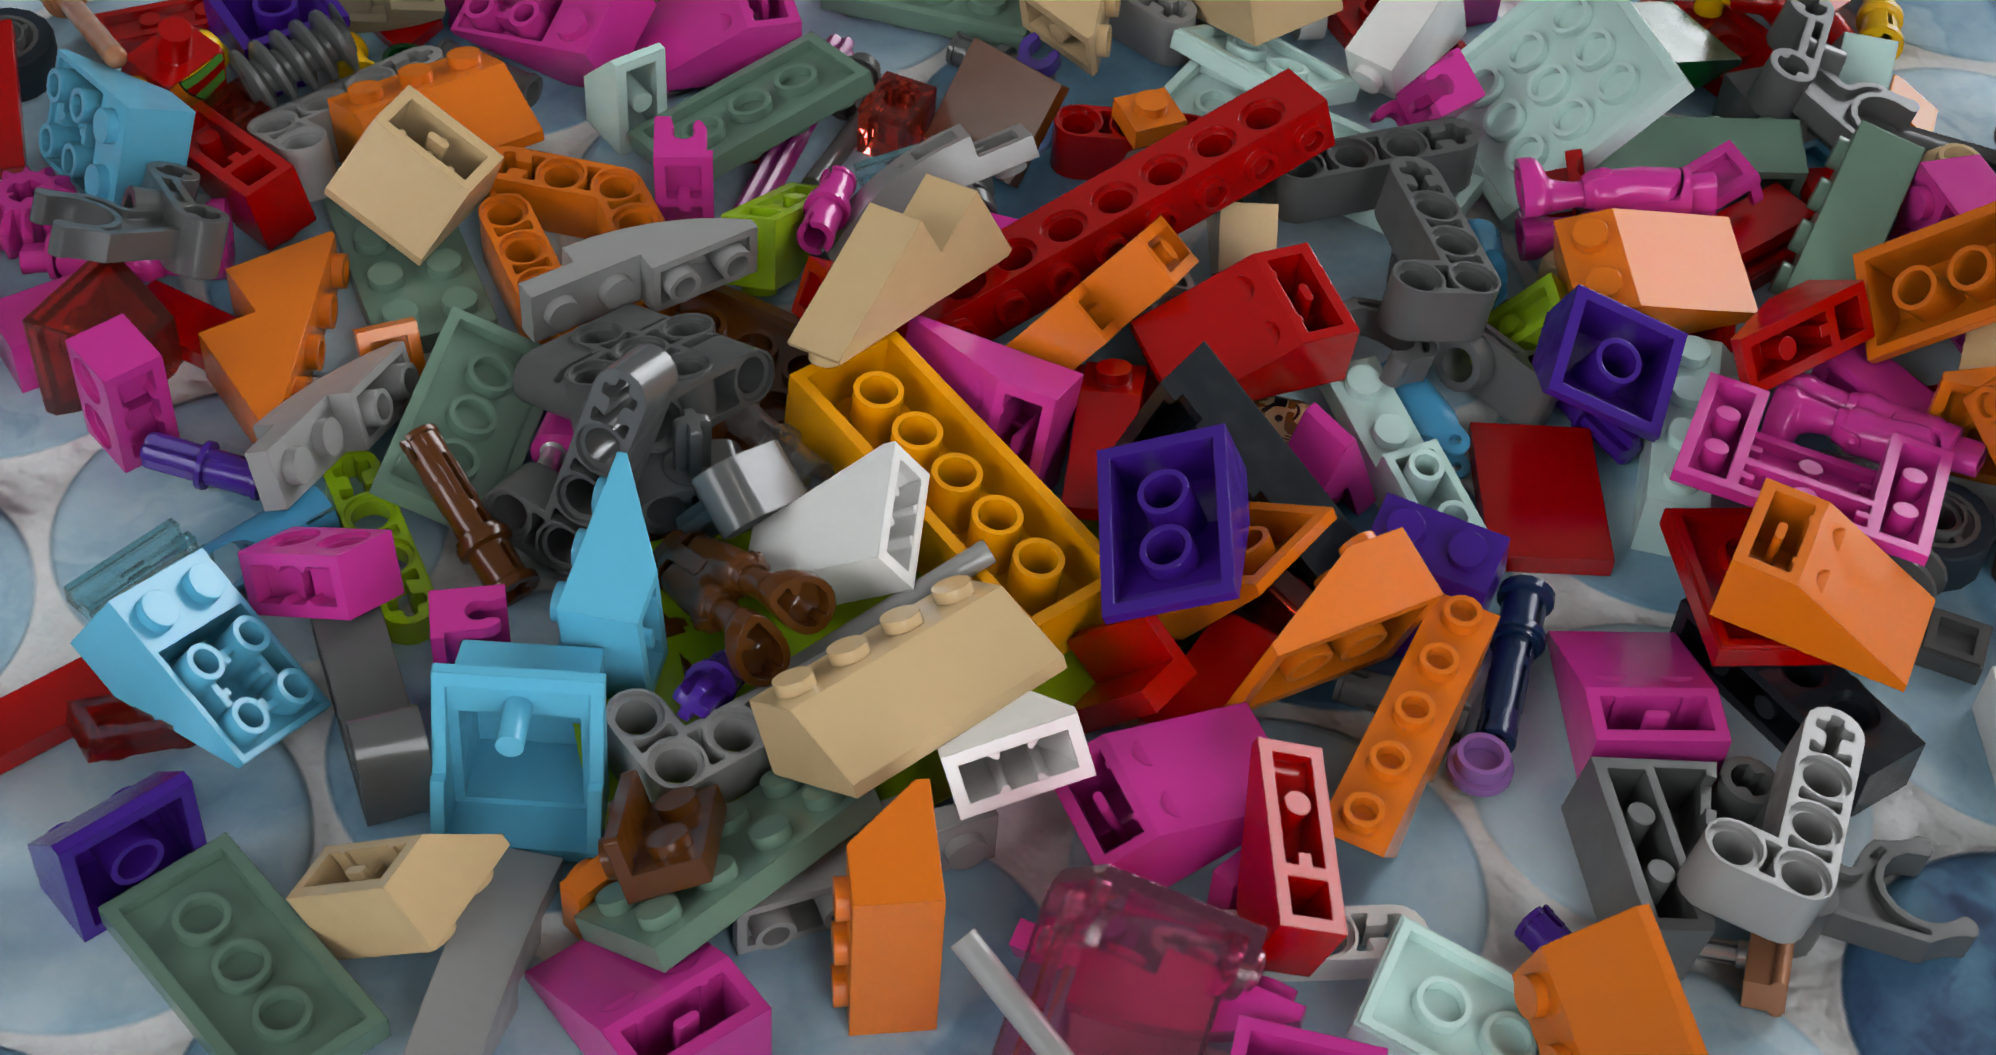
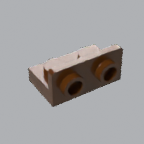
[598,769,727,905]

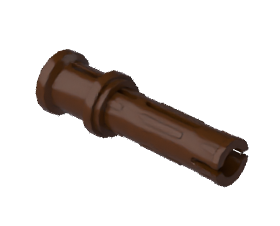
[399,423,540,607]

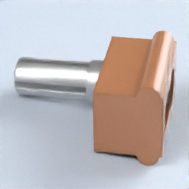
[1697,932,1795,1017]

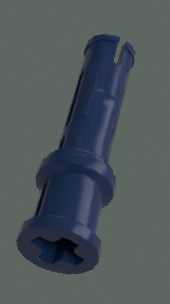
[1474,574,1555,753]

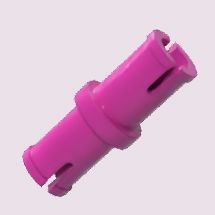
[796,165,857,255]

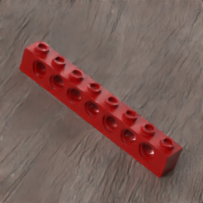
[919,68,1336,341]

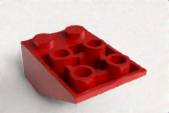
[1129,242,1360,401]

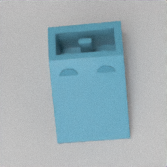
[39,49,196,206]
[550,451,668,699]
[70,548,332,769]

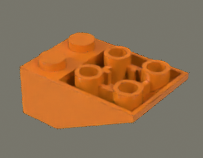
[1709,477,1936,692]

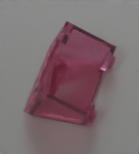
[992,864,1268,1055]

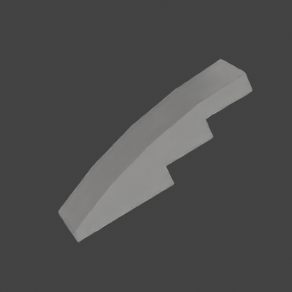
[403,848,564,1055]

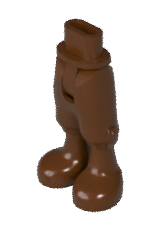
[653,529,836,687]

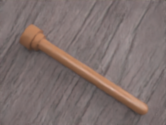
[40,0,127,68]

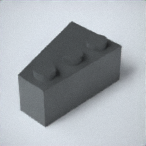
[1561,757,1717,981]

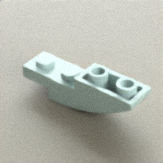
[1318,355,1487,529]

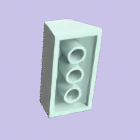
[1630,335,1767,557]

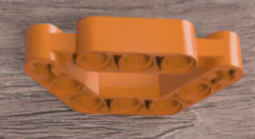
[478,146,681,345]

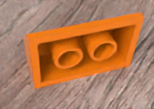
[327,46,545,163]
[1852,201,1996,364]
[830,778,946,1036]
[1512,904,1709,1055]

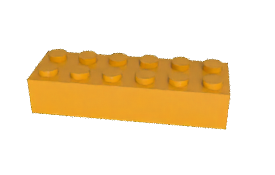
[784,330,1105,654]

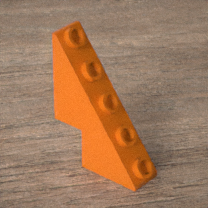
[1005,215,1199,370]
[198,230,350,444]
[1330,594,1501,858]

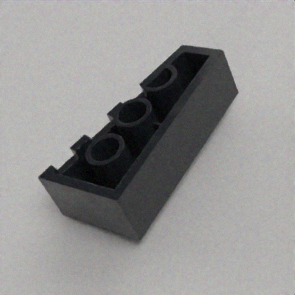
[1114,341,1359,615]

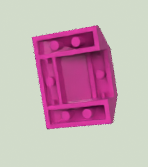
[1670,372,1955,567]

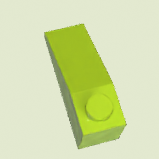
[721,182,818,297]

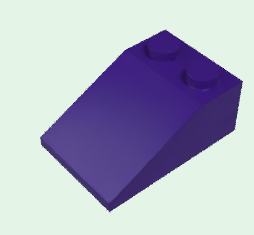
[1097,423,1250,624]

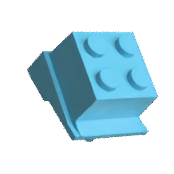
[430,639,609,862]

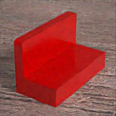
[1068,615,1197,734]

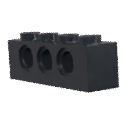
[1670,597,1926,818]

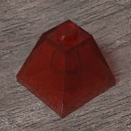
[22,260,184,416]

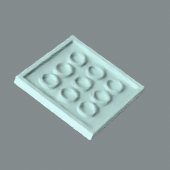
[1456,0,1695,232]

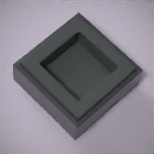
[1914,607,1993,685]

